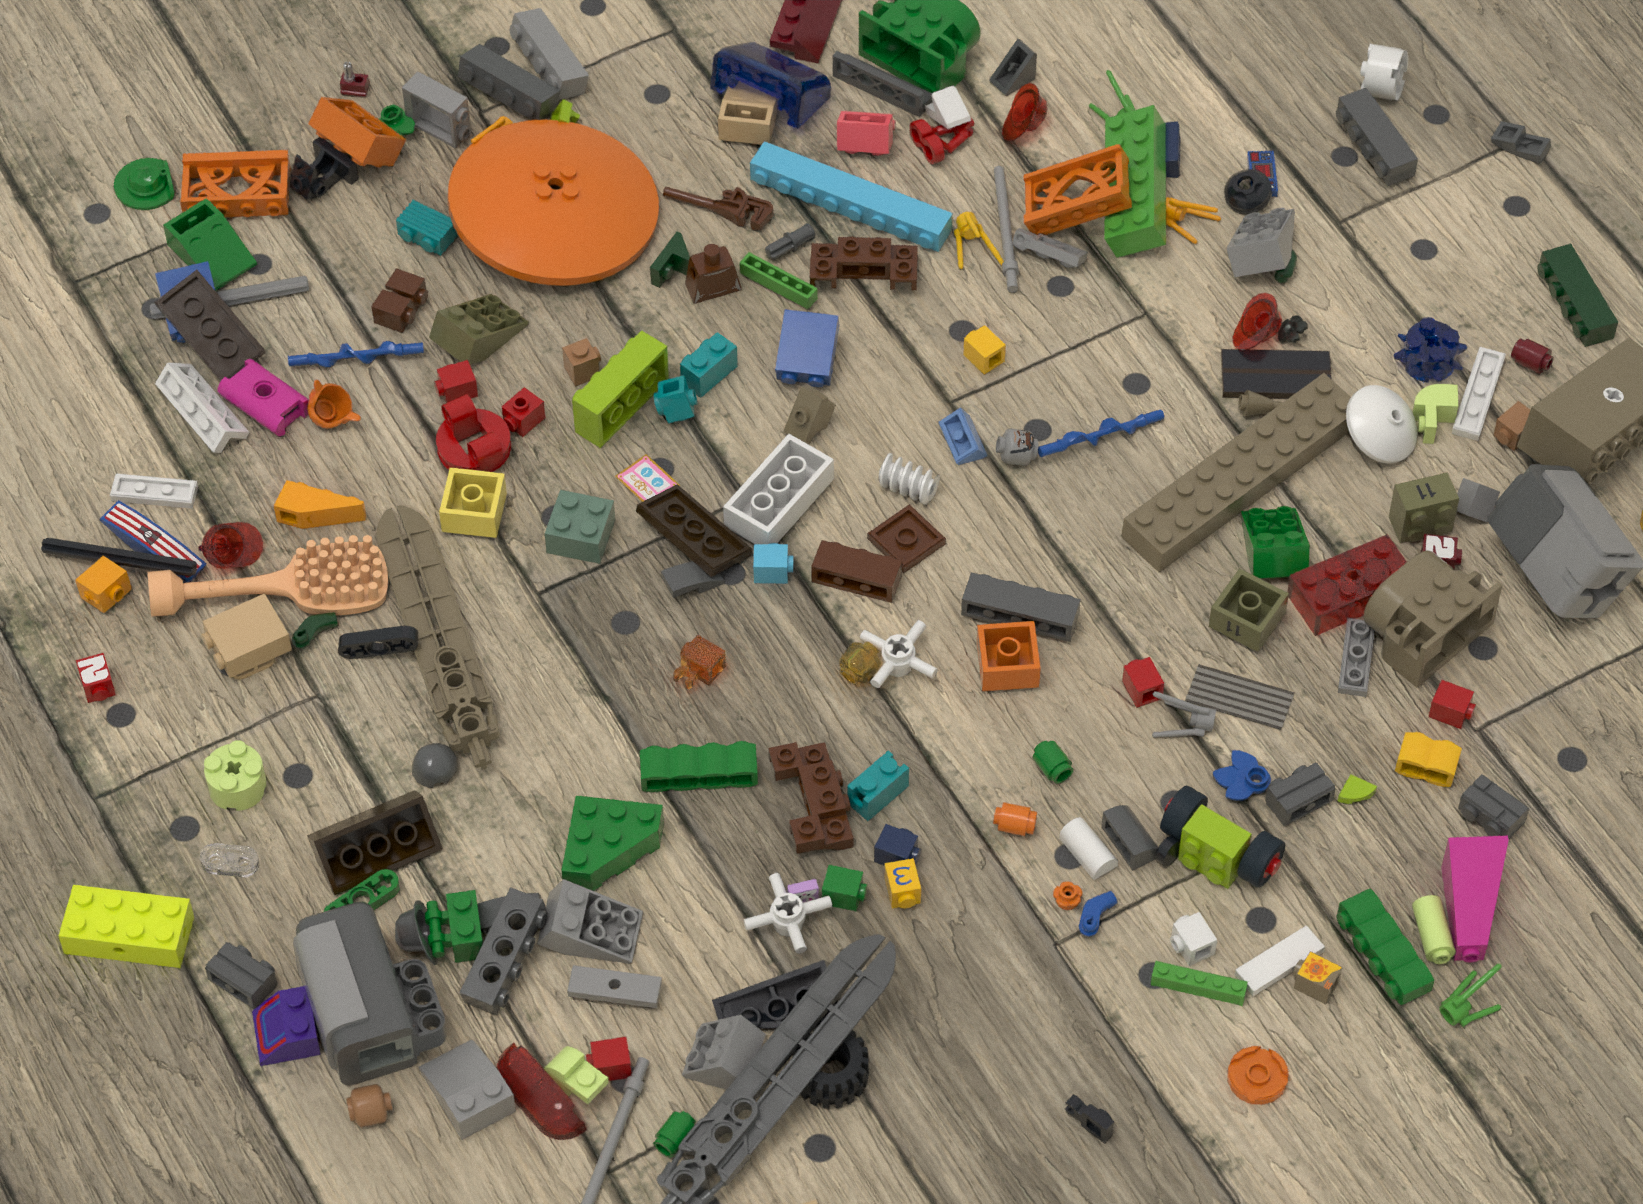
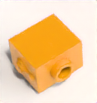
[75,556,132,613]

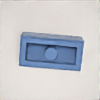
[938,408,987,465]

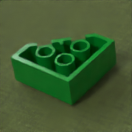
[561,795,664,891]

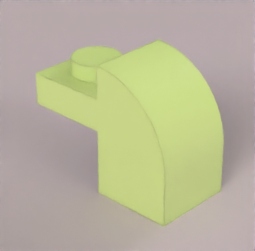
[1412,384,1458,444]
[543,1046,608,1104]

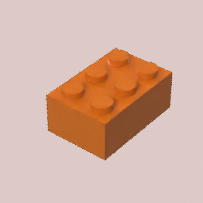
[308,97,407,168]

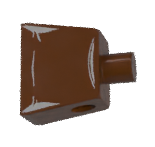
[685,244,742,304]

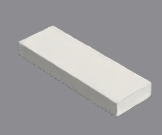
[110,474,198,509]
[1235,925,1325,996]

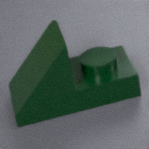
[650,231,690,288]

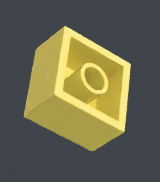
[439,468,507,538]

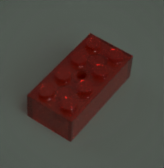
[1287,534,1407,636]

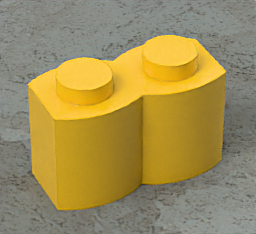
[1395,732,1462,787]

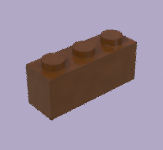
[811,540,902,603]

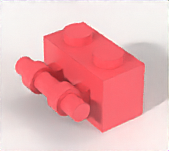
[837,111,896,156]

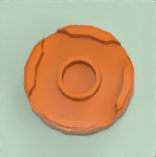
[1227,1046,1288,1105]

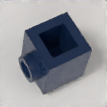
[874,824,921,866]

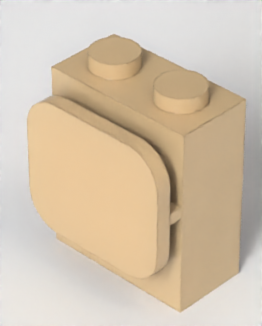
[201,593,292,679]

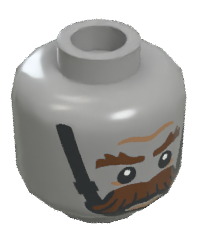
[996,428,1038,466]

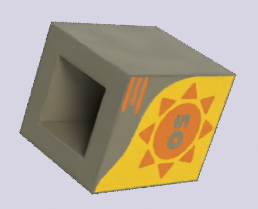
[1292,951,1343,1004]

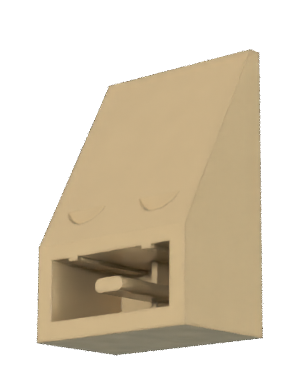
[718,80,783,145]

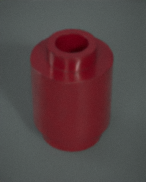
[1511,338,1554,374]

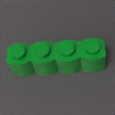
[640,741,758,792]
[1336,888,1435,1006]

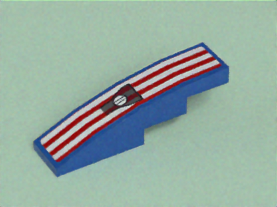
[99,500,207,583]

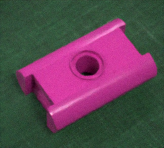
[217,359,309,437]

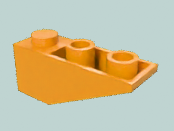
[274,480,367,529]

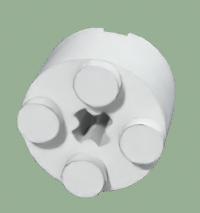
[1360,44,1408,100]

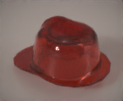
[1002,83,1048,141]
[1232,293,1282,350]
[198,522,263,569]

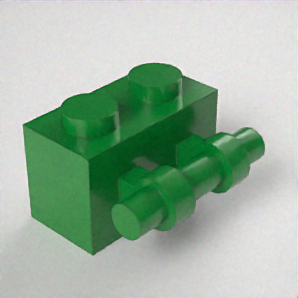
[425,890,483,963]

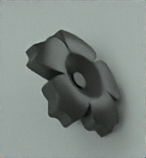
[1278,315,1308,343]

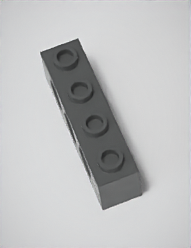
[459,887,548,1015]

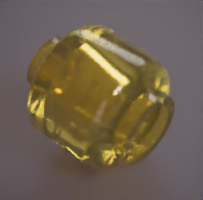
[839,641,881,685]

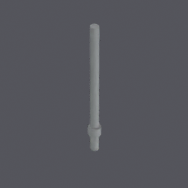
[994,166,1019,292]
[581,1057,649,1204]

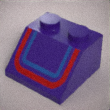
[252,986,321,1066]

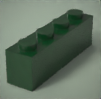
[1537,243,1618,347]

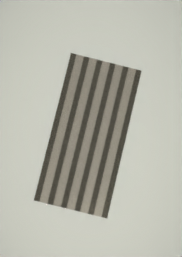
[1185,664,1295,730]

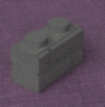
[1265,763,1336,826]
[1458,774,1529,840]
[205,942,277,1009]

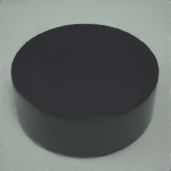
[1156,836,1180,866]

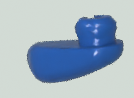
[1079,891,1118,937]

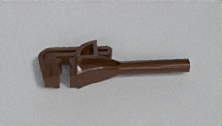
[663,186,774,231]

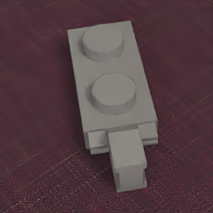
[1012,228,1088,268]

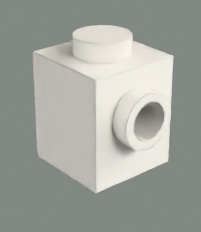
[1170,912,1217,966]

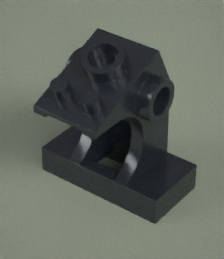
[289,137,359,200]

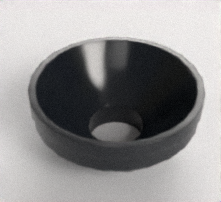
[1224,169,1272,214]

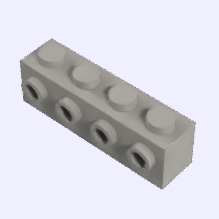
[510,8,589,100]

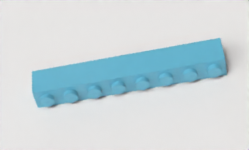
[750,141,953,252]

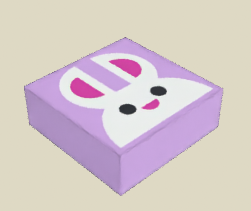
[787,879,819,903]

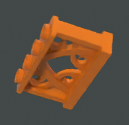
[1023,144,1132,235]
[180,150,291,217]

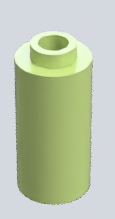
[1412,895,1456,964]

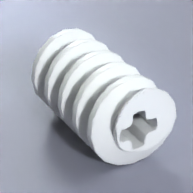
[878,453,940,505]

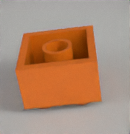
[976,621,1041,691]

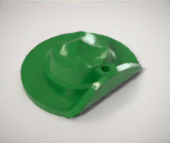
[114,158,174,210]

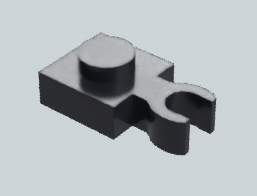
[1065,1094,1114,1144]

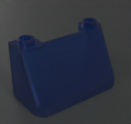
[710,42,831,129]

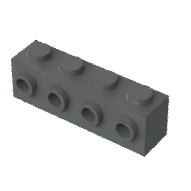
[457,44,560,120]
[1336,88,1418,186]
[961,572,1081,642]

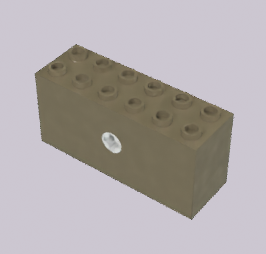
[1517,338,1643,485]

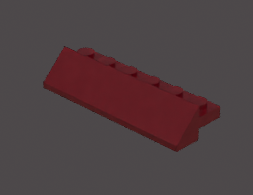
[769,0,842,64]

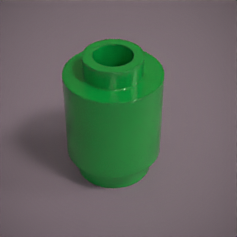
[1032,741,1074,784]
[653,1111,696,1158]

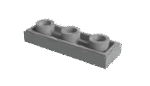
[1338,618,1375,697]
[567,965,662,1008]

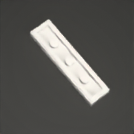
[1452,347,1506,441]

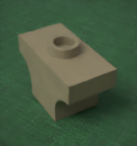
[783,384,836,444]

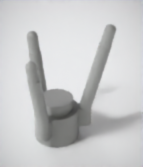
[1152,692,1216,738]

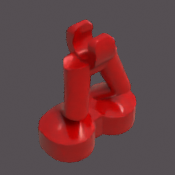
[909,117,975,165]

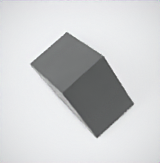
[989,39,1037,96]

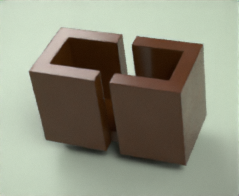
[371,268,428,333]

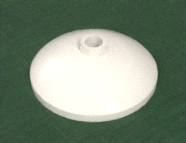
[1346,385,1417,464]

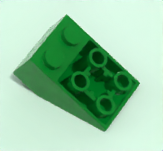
[163,198,257,291]
[1241,506,1310,578]

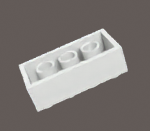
[723,434,834,544]

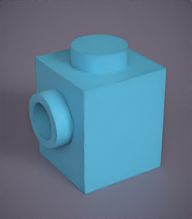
[753,543,793,584]

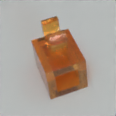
[673,635,726,690]

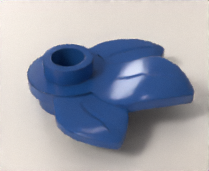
[1213,750,1271,801]

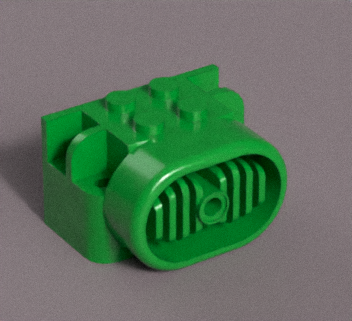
[859,0,981,93]

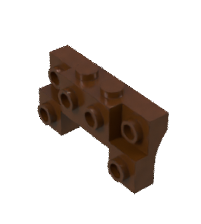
[810,237,918,291]
[768,742,854,854]

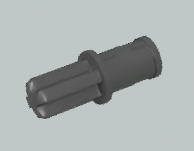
[765,223,816,260]

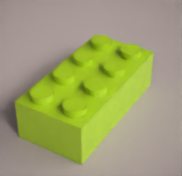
[572,330,669,448]

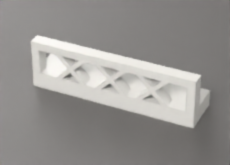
[155,363,250,453]

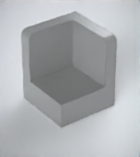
[1457,478,1500,522]

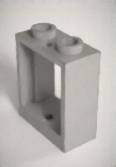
[402,72,471,149]

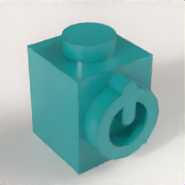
[653,375,698,423]

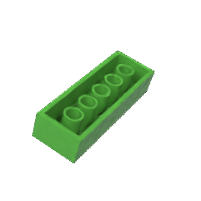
[1104,105,1166,258]

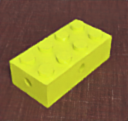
[59,885,194,968]

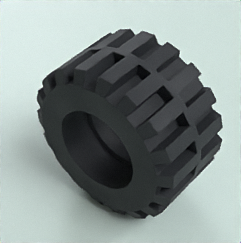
[792,1025,869,1109]

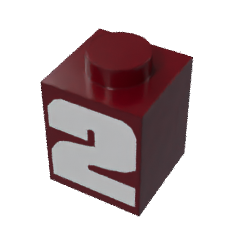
[1421,534,1462,569]

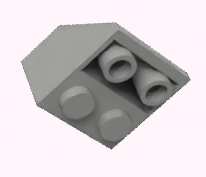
[682,1015,766,1090]

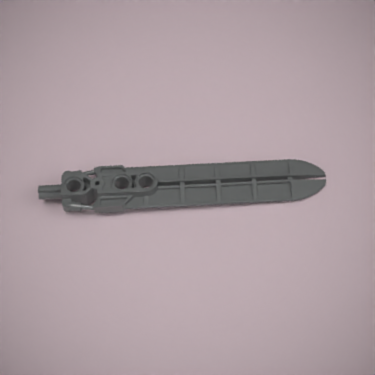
[657,935,896,1204]

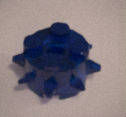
[1394,317,1467,382]

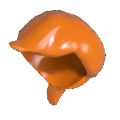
[307,380,361,429]

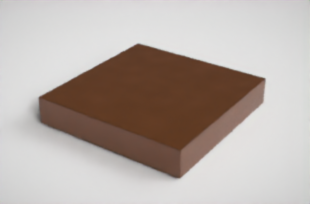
[867,504,946,574]

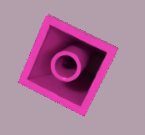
[1441,836,1509,963]

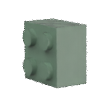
[544,490,615,564]

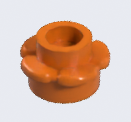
[1053,881,1083,910]

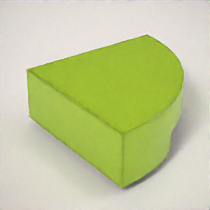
[1337,774,1377,804]

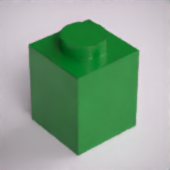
[822,865,868,912]

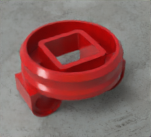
[436,394,511,472]

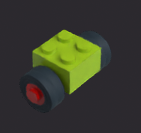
[1160,785,1286,889]

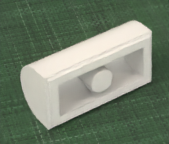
[1059,817,1118,880]

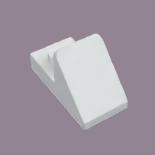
[925,86,971,129]

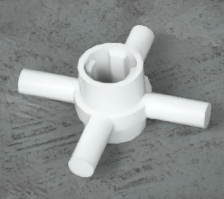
[859,620,938,688]
[743,873,832,954]

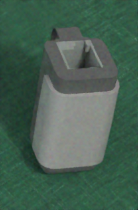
[293,902,447,1085]

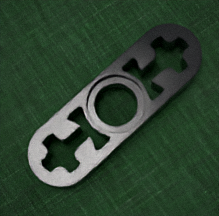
[338,626,419,659]

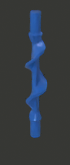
[288,341,424,368]
[1038,409,1165,457]

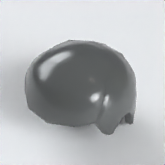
[412,743,458,788]

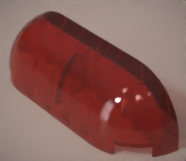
[496,1043,587,1140]

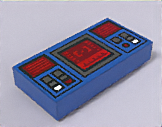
[1247,151,1278,197]

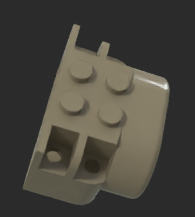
[1363,550,1503,688]

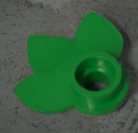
[379,105,415,136]

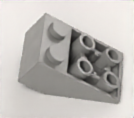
[1226,208,1295,277]
[537,879,643,964]

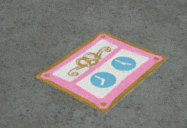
[615,454,680,502]

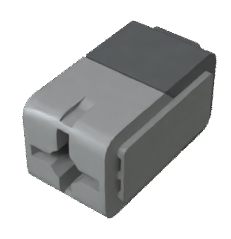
[1487,464,1643,618]

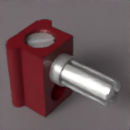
[340,61,370,97]

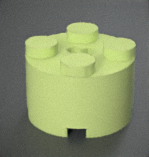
[204,740,266,811]

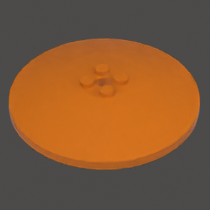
[448,120,659,286]

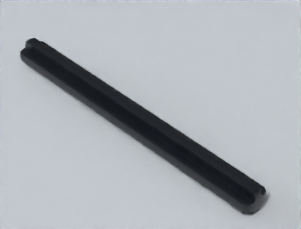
[41,538,197,577]

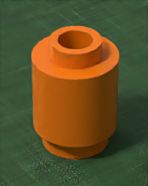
[993,802,1038,836]

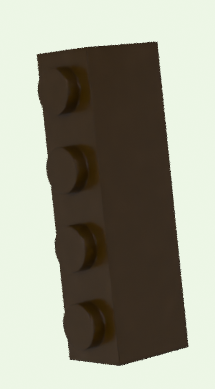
[307,790,443,895]

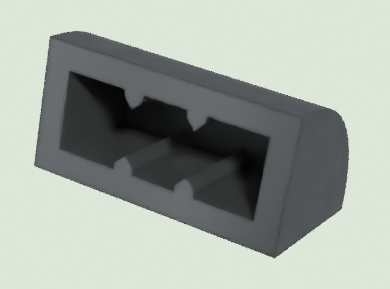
[1101,805,1158,871]

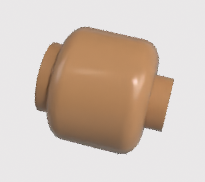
[346,1084,393,1127]

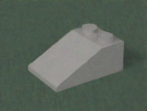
[419,1039,516,1140]

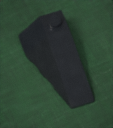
[712,960,841,1028]

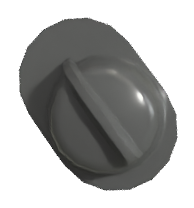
[395,900,437,965]

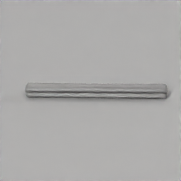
[150,276,309,319]

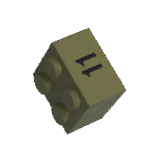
[1388,472,1459,544]
[1209,568,1289,652]

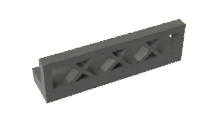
[832,51,933,118]

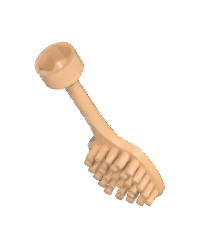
[147,535,388,617]

